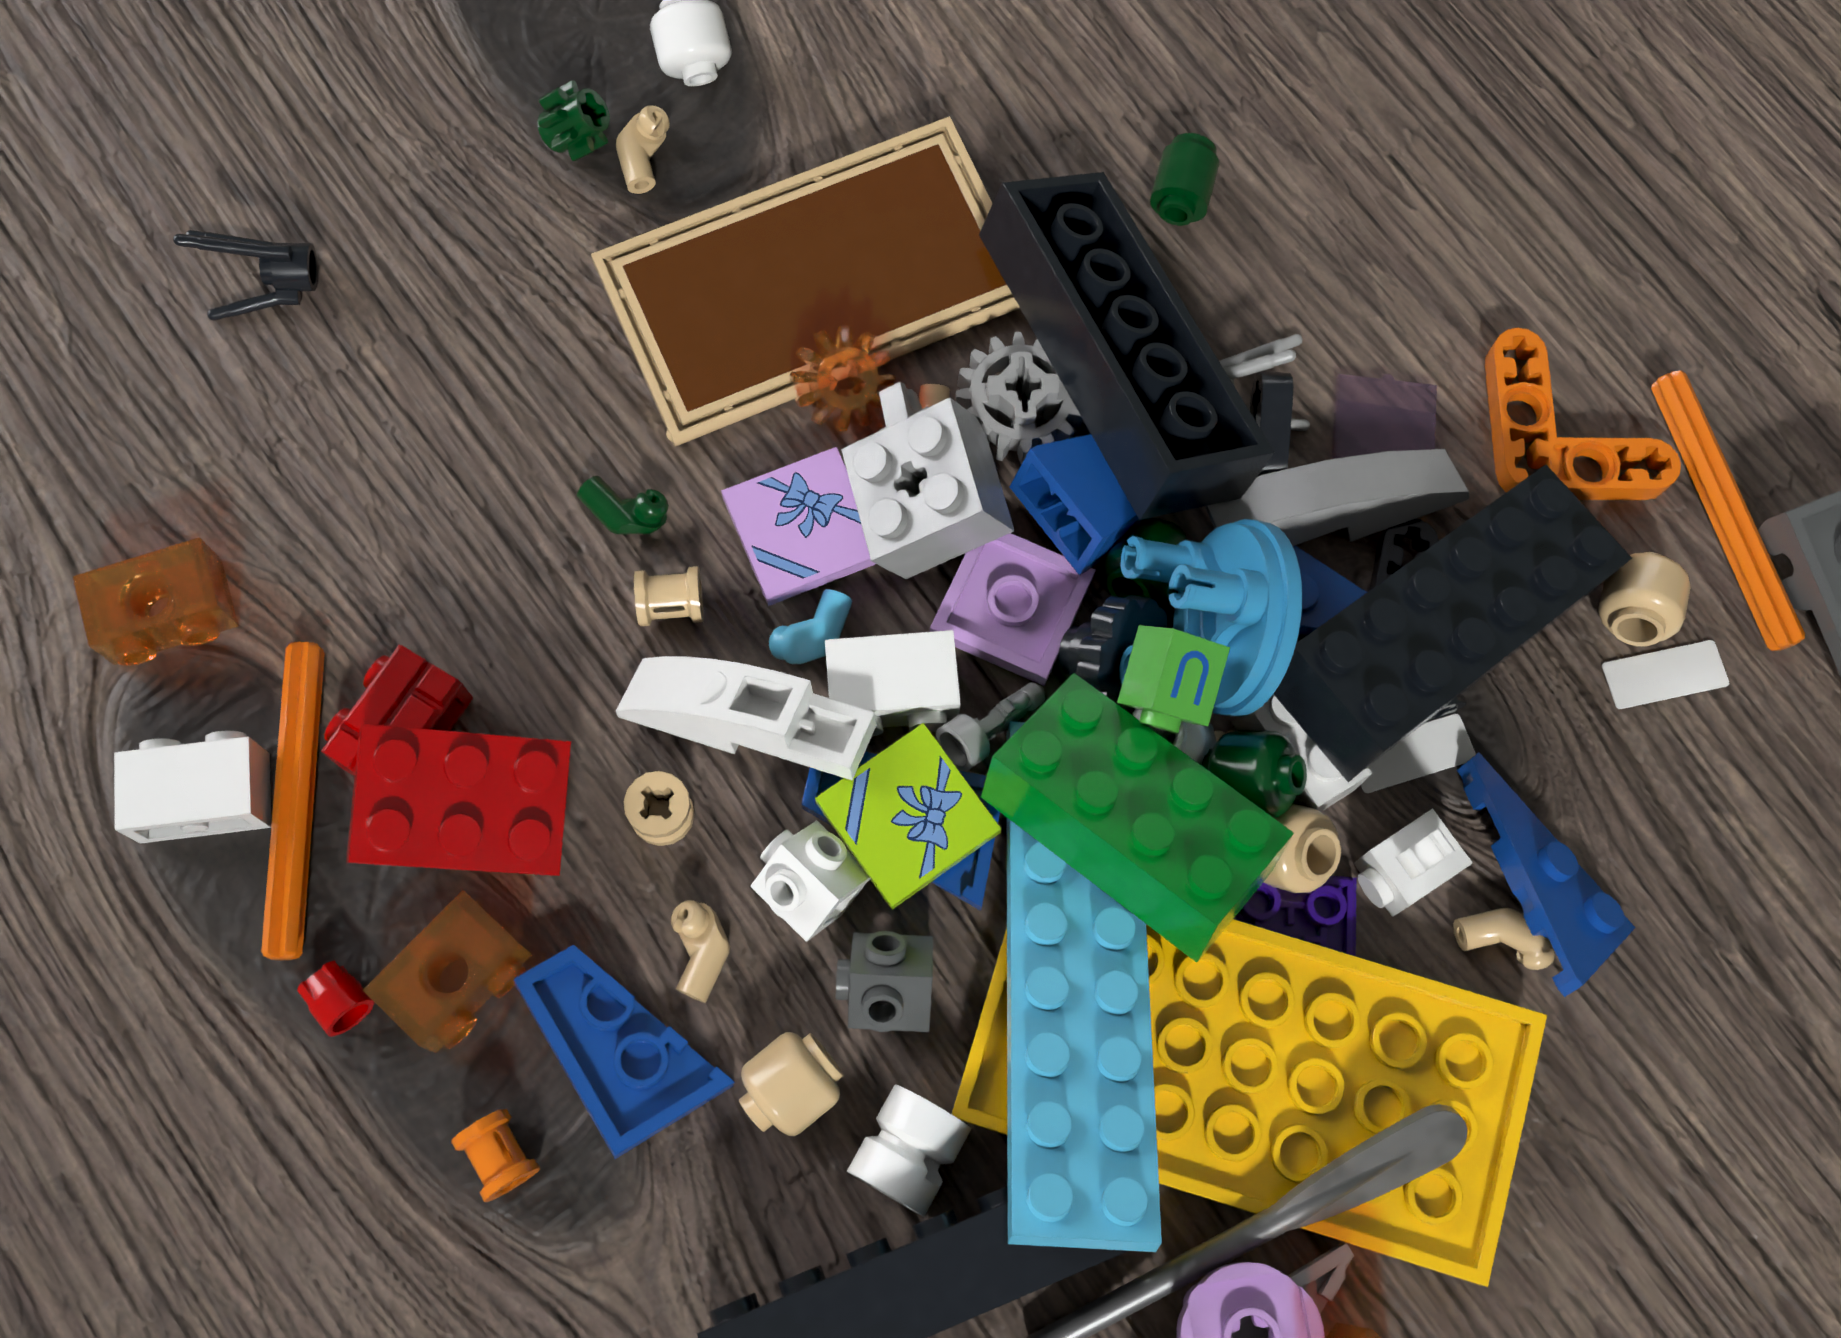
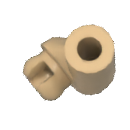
[616,105,670,194]

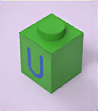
[1117,625,1230,733]

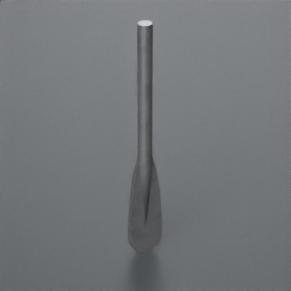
[1025,1104,1467,1338]

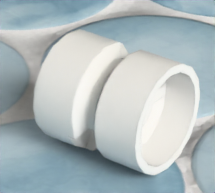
[847,1084,972,1217]

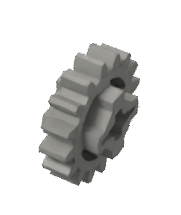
[955,332,1083,464]

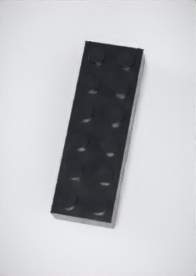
[979,172,1275,520]
[1273,464,1632,782]
[697,1186,1127,1338]

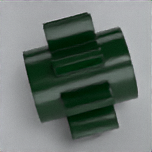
[537,80,610,161]

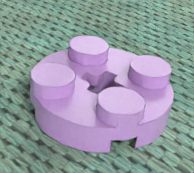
[1176,1262,1325,1338]

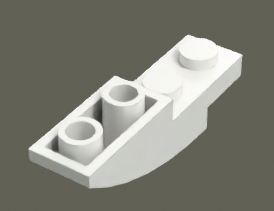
[616,656,877,780]

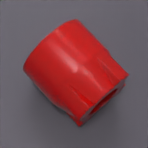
[297,960,374,1037]

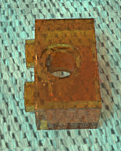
[73,537,239,666]
[363,890,532,1053]

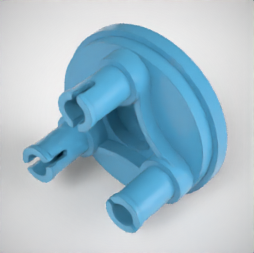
[1119,519,1302,716]

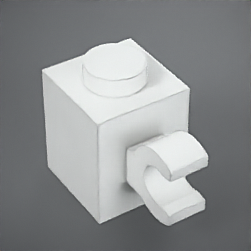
[1353,808,1473,917]

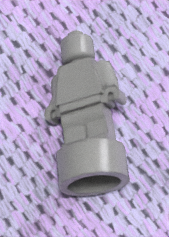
[935,682,1045,772]

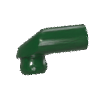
[577,476,669,534]

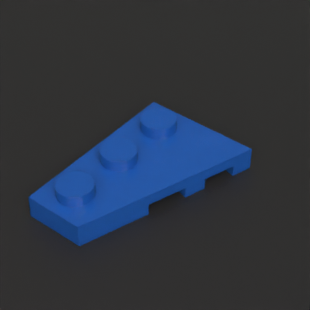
[514,945,735,1159]

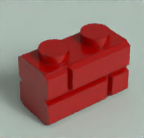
[321,645,473,776]

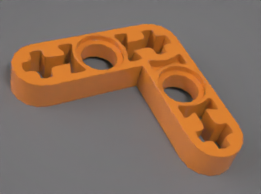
[1485,328,1681,500]

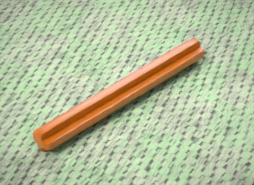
[1651,370,1805,651]
[261,642,325,961]

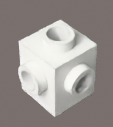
[750,820,870,942]

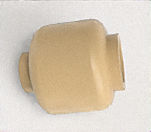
[1598,552,1691,646]
[1263,804,1341,893]
[739,1032,844,1136]

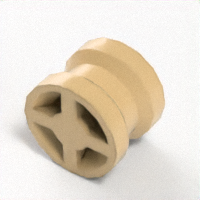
[624,771,695,846]

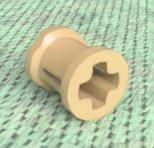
[634,566,704,626]

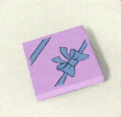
[721,447,876,606]

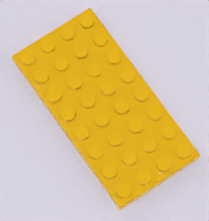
[952,919,1547,1287]

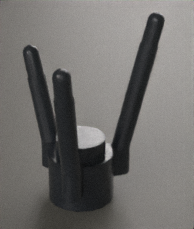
[173,230,318,321]

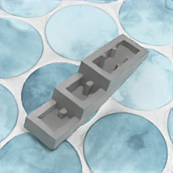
[1205,449,1469,546]

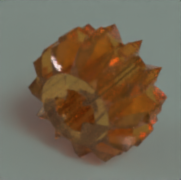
[790,325,896,431]

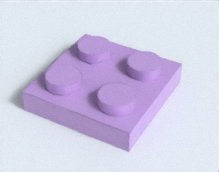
[930,533,1096,686]

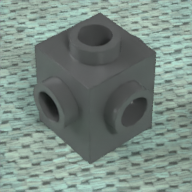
[836,931,933,1032]

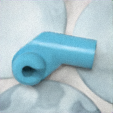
[769,589,852,664]

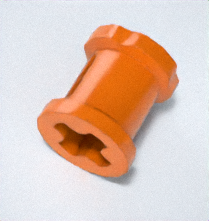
[451,1109,540,1202]

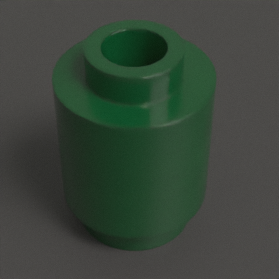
[1150,133,1219,226]

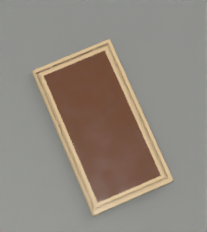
[591,116,1020,447]

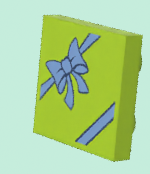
[815,723,1001,910]

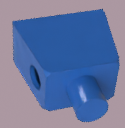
[1009,434,1139,575]

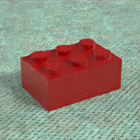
[346,724,571,876]

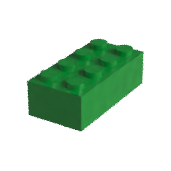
[981,673,1294,962]

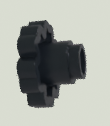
[1059,595,1167,715]

